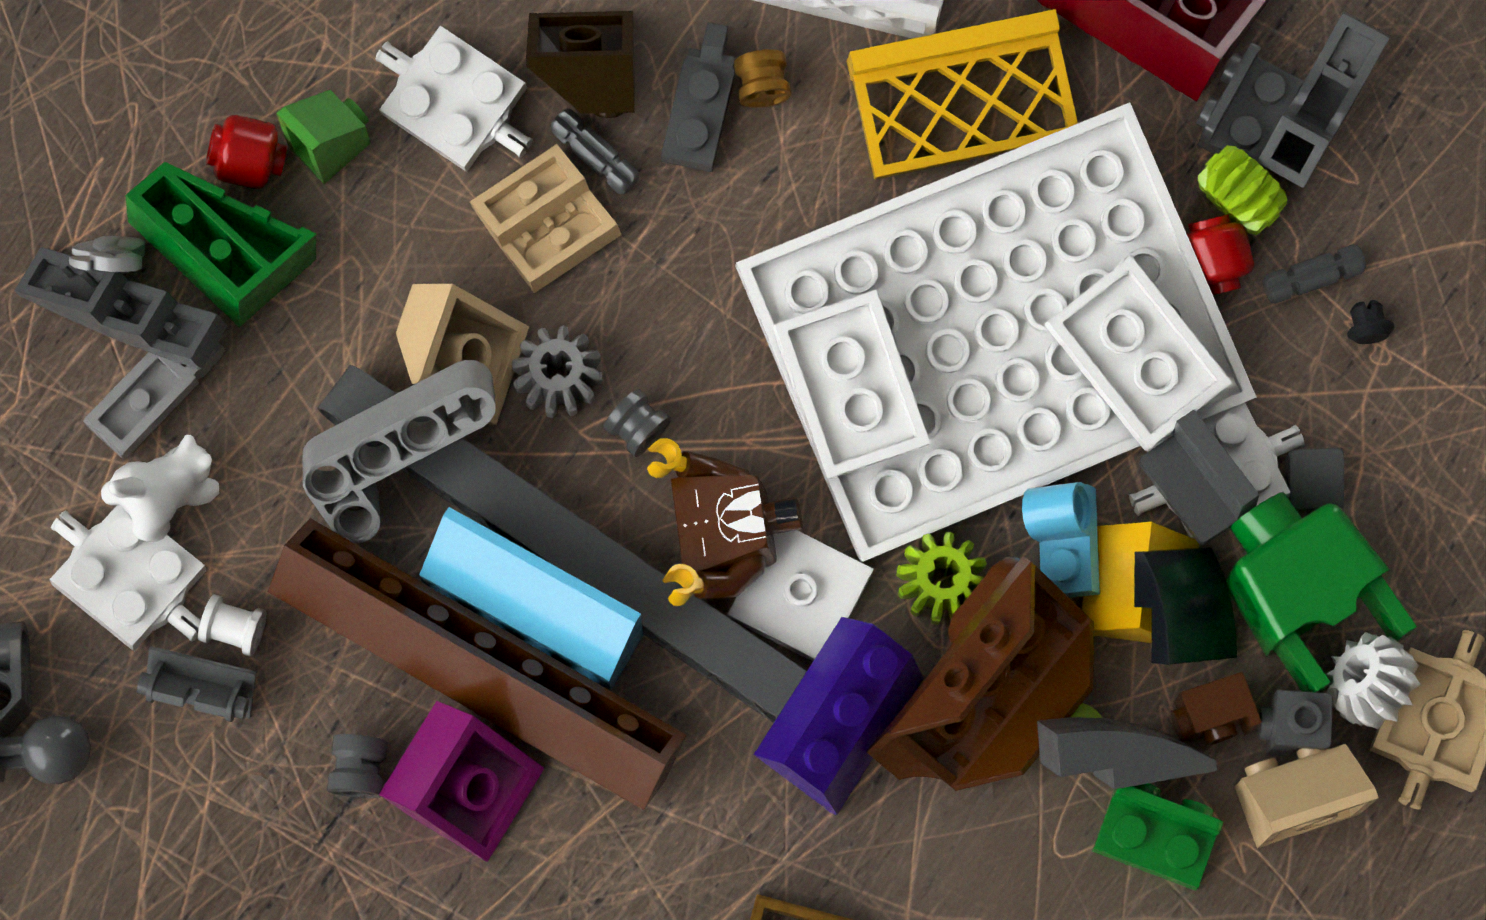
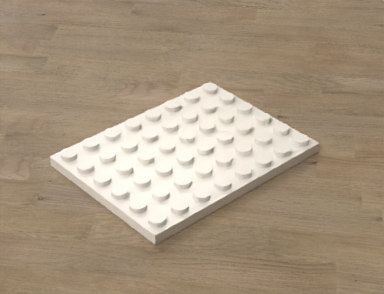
[735,102,1256,563]

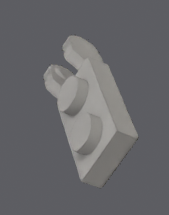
[83,343,225,460]

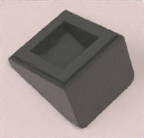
[1284,448,1344,511]

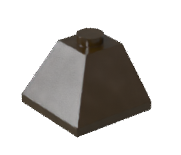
[526,11,635,118]

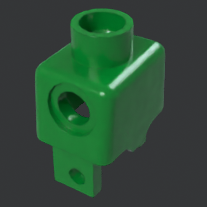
[1226,492,1417,693]

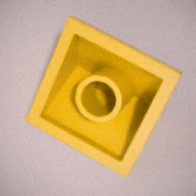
[1081,522,1199,643]

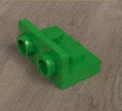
[1092,783,1224,891]

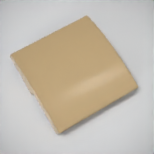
[470,144,621,293]

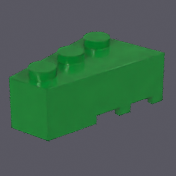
[125,162,317,327]

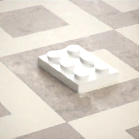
[1044,256,1232,451]
[772,290,931,480]

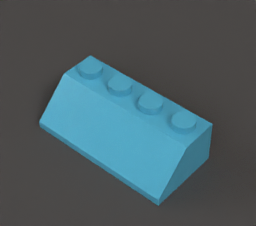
[419,507,643,691]

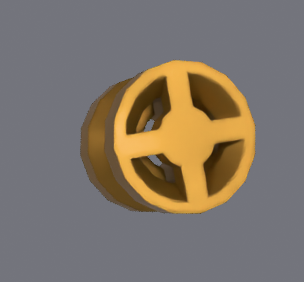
[734,49,791,108]

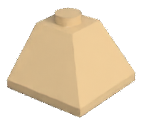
[396,284,529,425]

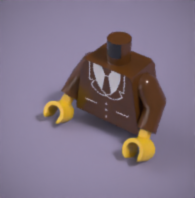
[647,438,803,606]

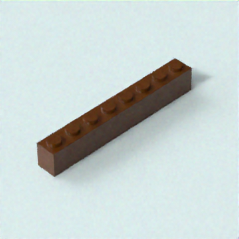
[268,518,687,810]

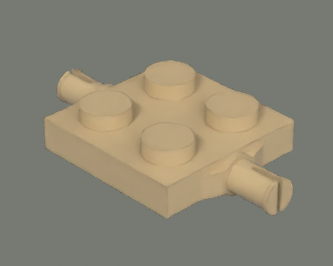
[1369,630,1486,810]

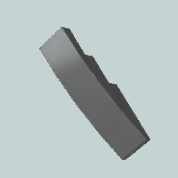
[14,247,228,370]

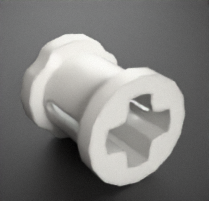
[198,594,267,657]

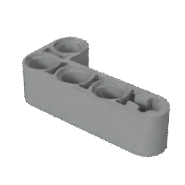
[302,360,496,543]

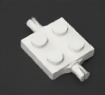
[375,26,533,172]
[1129,402,1305,539]
[50,505,206,652]

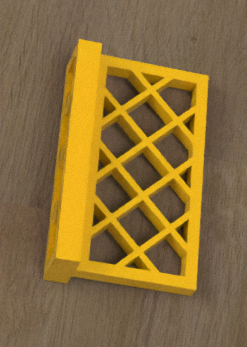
[846,9,1078,180]

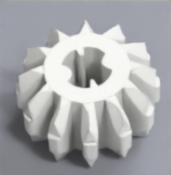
[1325,632,1421,729]

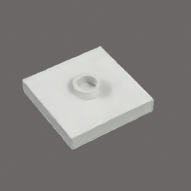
[727,530,874,662]

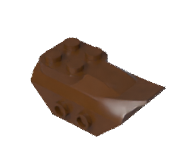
[866,556,1094,791]

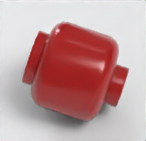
[206,115,287,189]
[1186,214,1254,295]

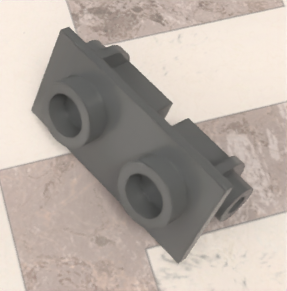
[137,646,257,722]

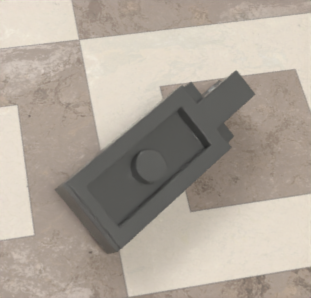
[661,22,735,172]

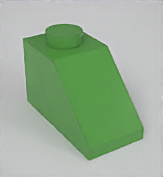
[276,90,371,184]

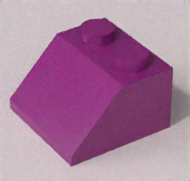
[379,701,544,862]

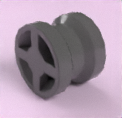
[603,389,671,457]

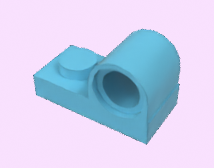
[1022,482,1100,598]

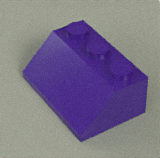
[754,617,923,815]

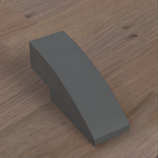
[1037,717,1217,789]

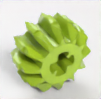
[1198,145,1288,235]
[896,532,987,625]

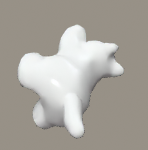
[101,435,219,542]

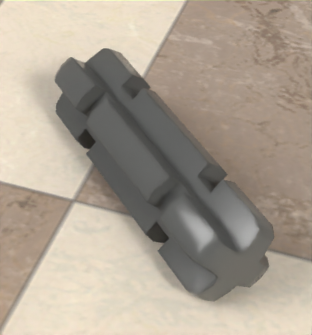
[551,108,639,195]
[1262,244,1366,304]

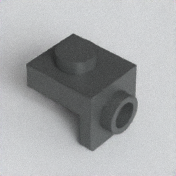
[1257,690,1332,757]

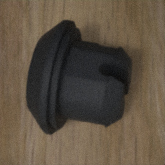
[1347,300,1395,344]

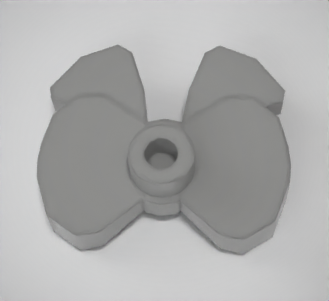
[69,236,145,274]

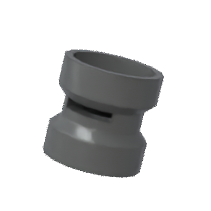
[327,734,388,799]

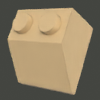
[1235,744,1379,849]

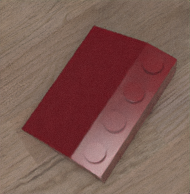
[1036,0,1269,102]

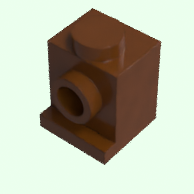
[1171,671,1262,746]

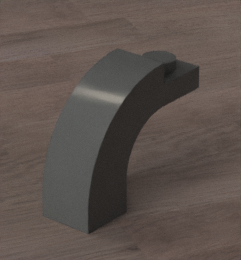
[1257,11,1391,188]

